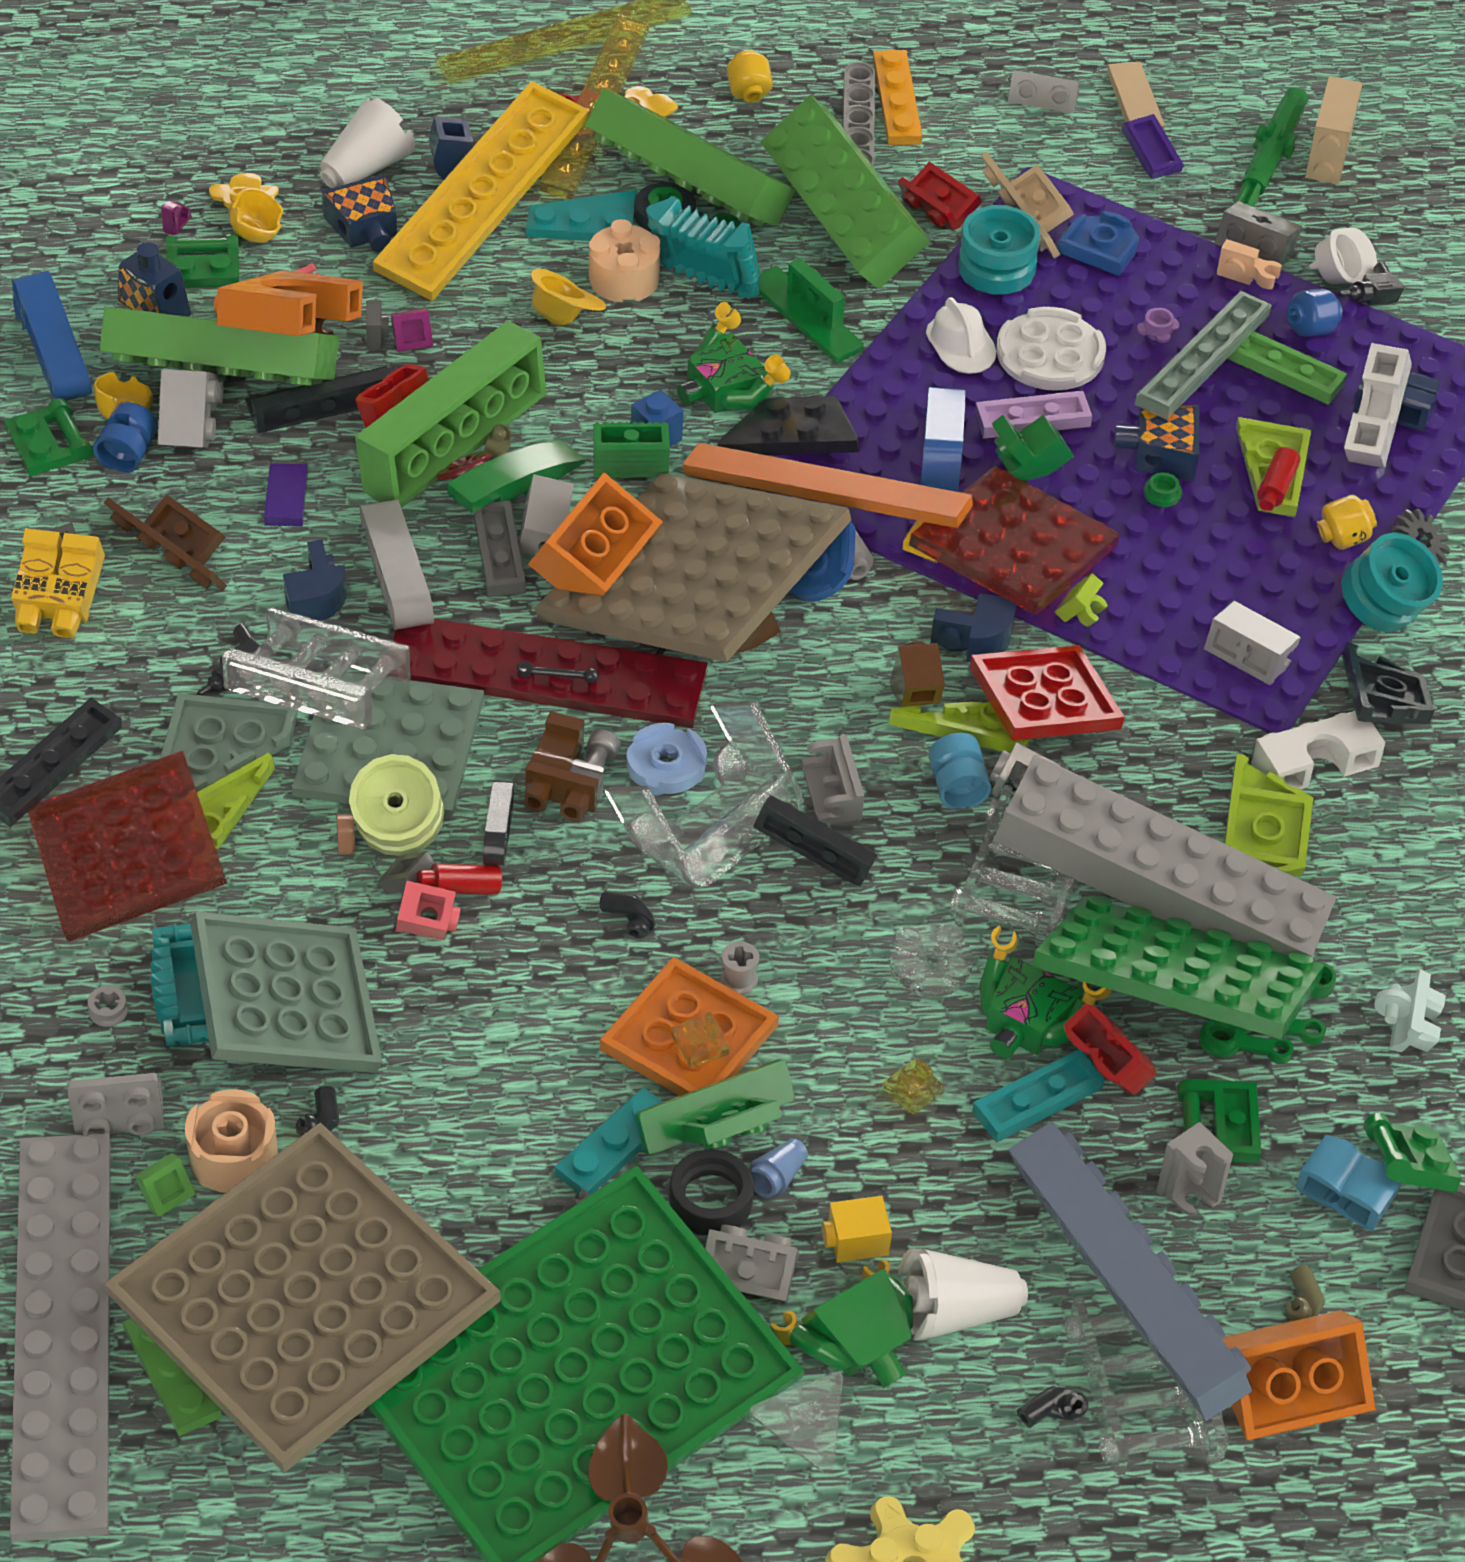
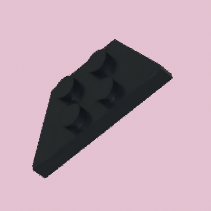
[717,395,860,455]
[1342,642,1435,724]

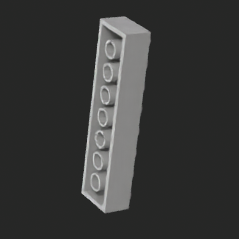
[993,754,1337,957]

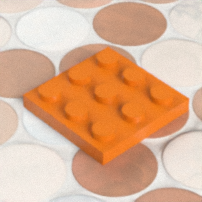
[600,957,779,1096]

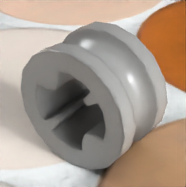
[87,985,128,1027]

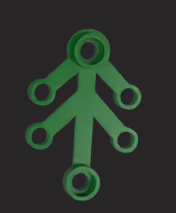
[1199,962,1336,1064]

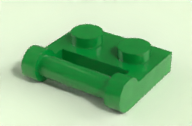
[166,234,240,288]
[4,398,94,476]
[1177,1079,1262,1164]
[1363,1113,1462,1193]

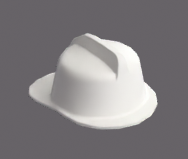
[1309,228,1377,285]
[926,297,997,374]

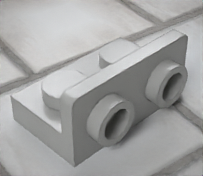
[989,743,1060,797]
[705,1225,799,1303]

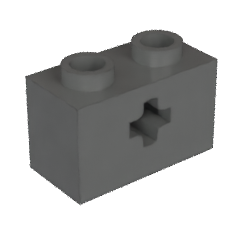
[1214,201,1302,265]

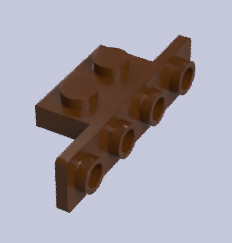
[104,494,227,591]

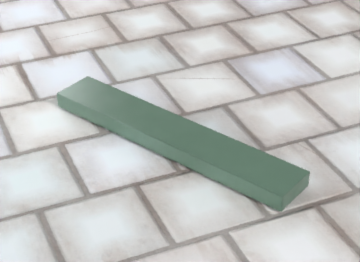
[1135,291,1272,420]

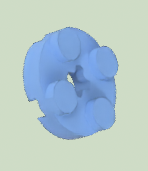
[626,723,707,796]

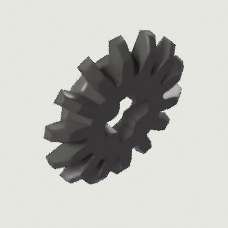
[1392,509,1450,564]

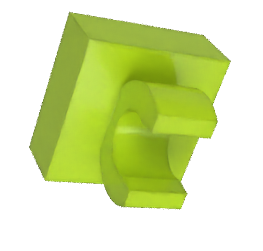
[1054,573,1108,627]

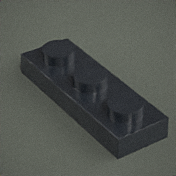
[753,794,878,887]

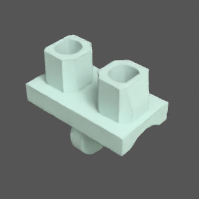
[1374,969,1446,1052]

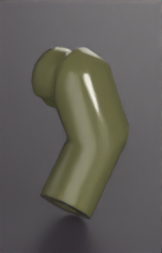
[484,424,513,461]
[1285,1265,1325,1322]

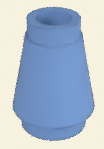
[750,1138,808,1198]

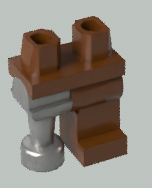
[524,711,621,823]

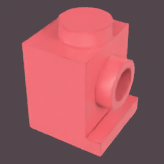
[395,881,461,940]

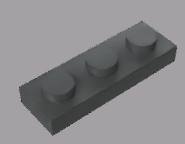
[473,501,526,597]

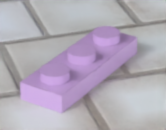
[975,391,1092,438]

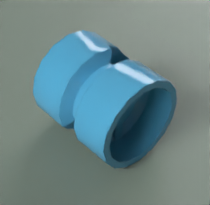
[929,733,991,809]

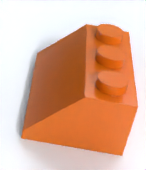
[528,473,663,596]
[1222,1310,1376,1441]

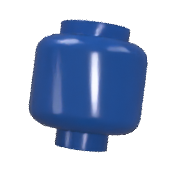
[1286,289,1342,337]

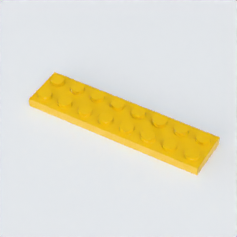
[373,81,589,301]

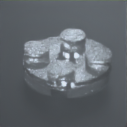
[888,924,973,999]

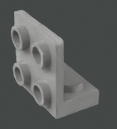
[67,1073,164,1136]

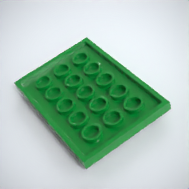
[1032,895,1324,1039]

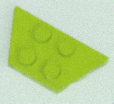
[1224,754,1313,877]

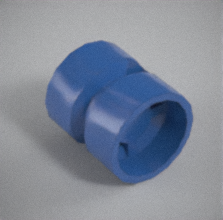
[93,402,158,473]

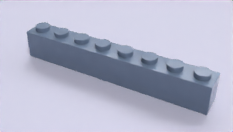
[1008,1121,1252,1421]

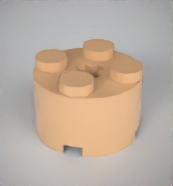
[589,219,660,302]
[185,1089,278,1193]

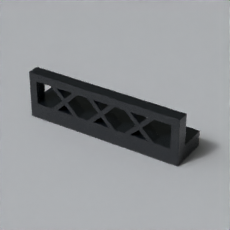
[245,366,396,434]
[0,697,122,828]

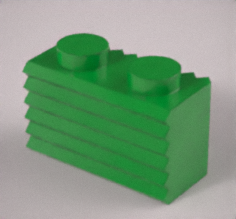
[593,421,670,478]

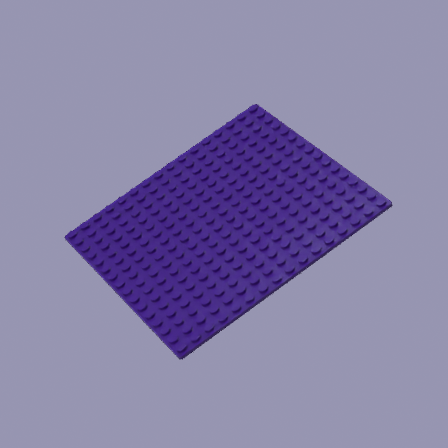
[746,167,1465,733]

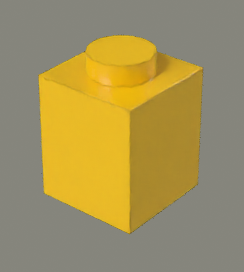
[822,1196,892,1263]

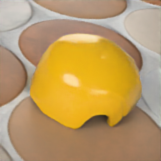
[229,188,283,243]
[93,372,153,419]

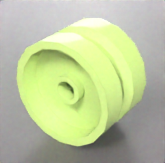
[349,754,444,856]

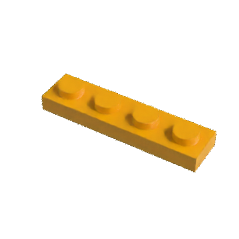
[873,49,922,145]

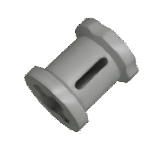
[720,941,759,995]

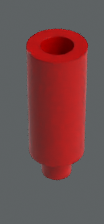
[1257,447,1301,511]
[417,863,502,895]

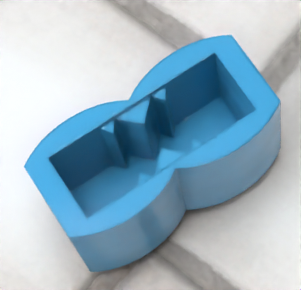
[1295,1135,1401,1232]

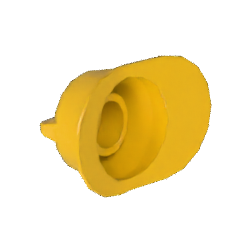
[530,269,606,325]

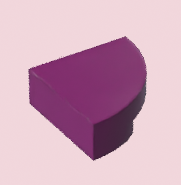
[161,200,192,236]

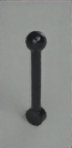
[517,661,599,684]

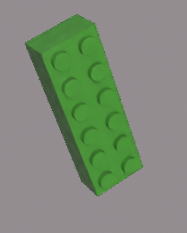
[585,88,796,228]
[760,94,931,288]
[100,306,339,386]
[355,321,547,508]

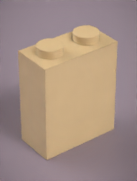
[1305,76,1363,185]

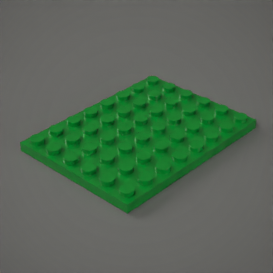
[368,1165,804,1562]

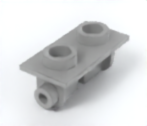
[1008,70,1079,113]

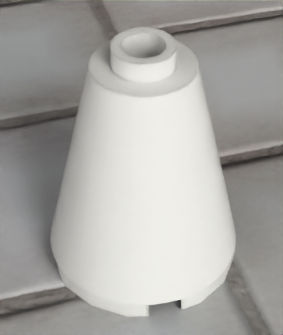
[320,98,416,188]
[898,1248,1028,1341]

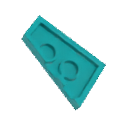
[526,190,637,241]

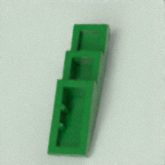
[447,440,586,514]

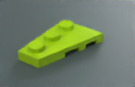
[1236,417,1311,517]

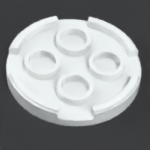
[996,307,1106,390]

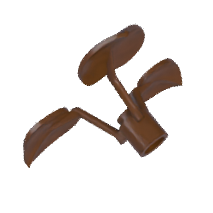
[537,1413,743,1562]

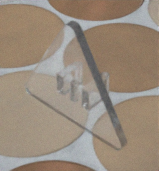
[749,1371,843,1474]

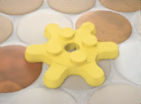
[825,1496,975,1562]

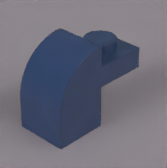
[429,117,476,180]
[283,540,347,626]
[930,593,1017,662]

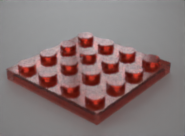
[909,466,1120,615]
[28,750,228,942]

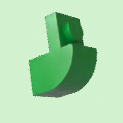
[991,415,1075,481]

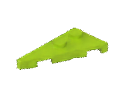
[889,701,1030,753]
[149,752,275,878]

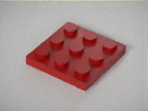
[969,645,1125,741]

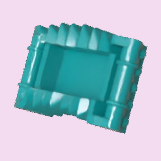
[646,196,761,297]
[150,923,209,1047]

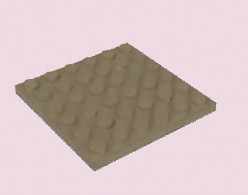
[534,473,851,662]
[104,1123,501,1473]

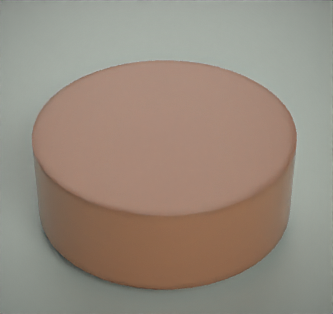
[336,813,355,855]

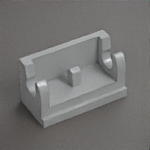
[518,474,574,554]
[1204,601,1301,685]
[801,735,864,824]
[1156,1122,1233,1216]

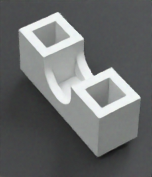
[1344,343,1412,468]
[1251,711,1385,789]

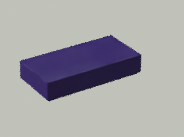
[1122,114,1184,179]
[264,463,308,526]

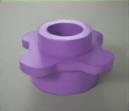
[1137,308,1179,343]

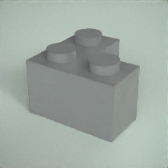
[158,369,224,448]

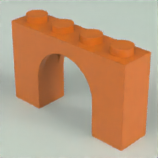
[214,270,363,336]

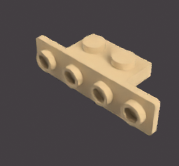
[981,152,1074,259]

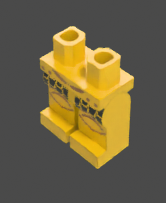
[11,528,105,638]

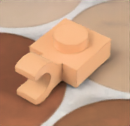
[1217,239,1282,289]

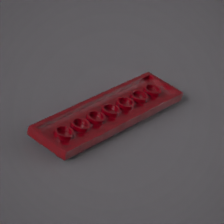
[383,619,708,728]

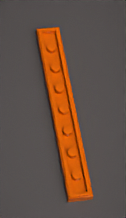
[682,443,973,528]

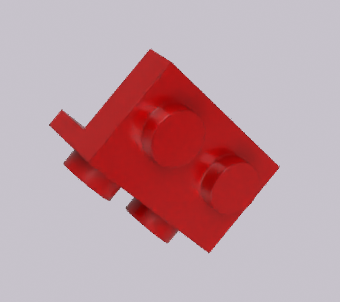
[898,161,982,231]

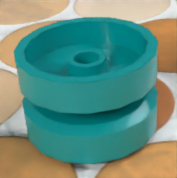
[958,205,1040,294]
[1341,532,1443,633]

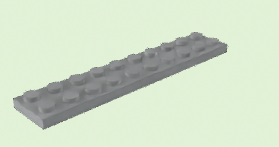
[10,1133,111,1542]

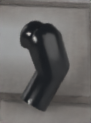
[599,891,654,938]
[295,1086,339,1136]
[1017,1386,1088,1428]

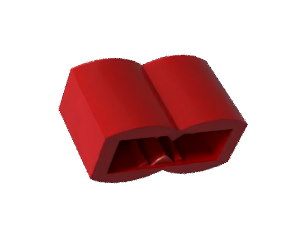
[355,364,430,428]
[1064,1004,1156,1095]

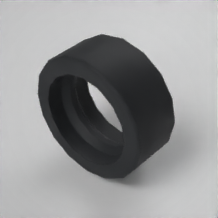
[669,1149,754,1236]

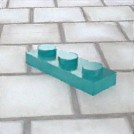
[972,1049,1105,1143]
[555,1087,663,1195]

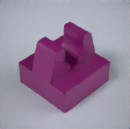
[390,308,433,352]

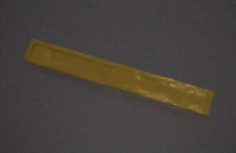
[436,0,691,84]
[539,15,650,199]

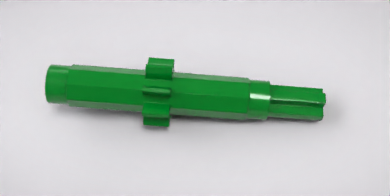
[1233,87,1309,207]

